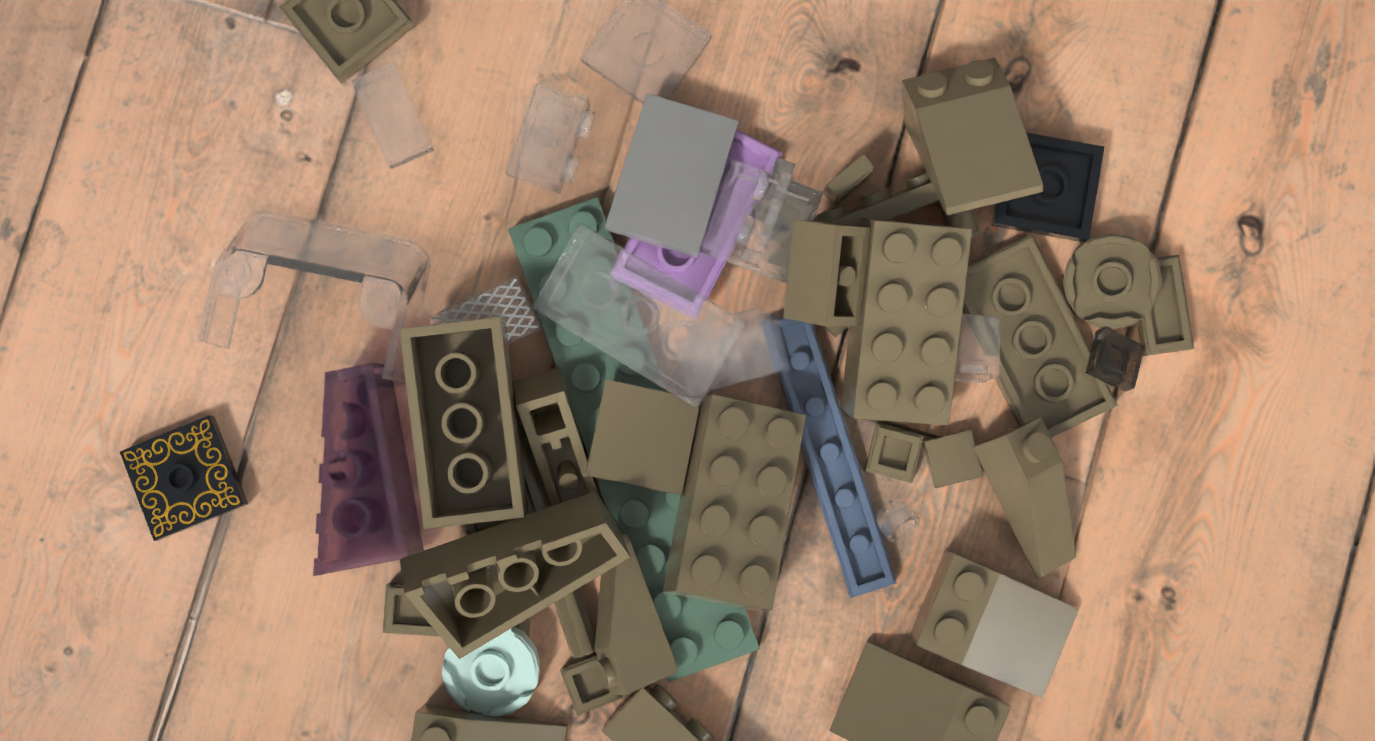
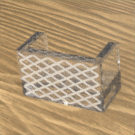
[429,276,544,344]

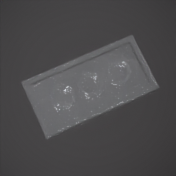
[532,223,749,409]

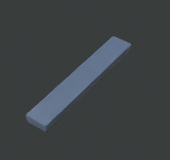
[762,317,897,598]

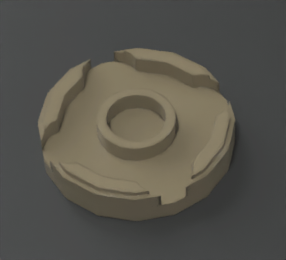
[1063,233,1162,330]

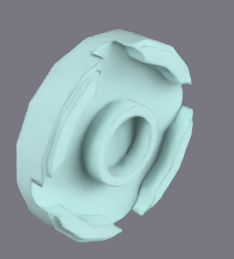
[442,626,541,717]

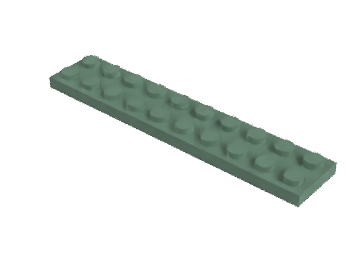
[508,197,760,682]

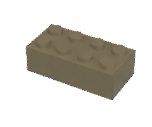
[841,217,972,425]
[399,317,529,529]
[663,394,806,611]

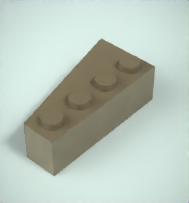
[400,492,630,659]

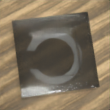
[1085,327,1145,392]

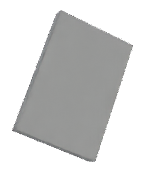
[605,93,739,258]

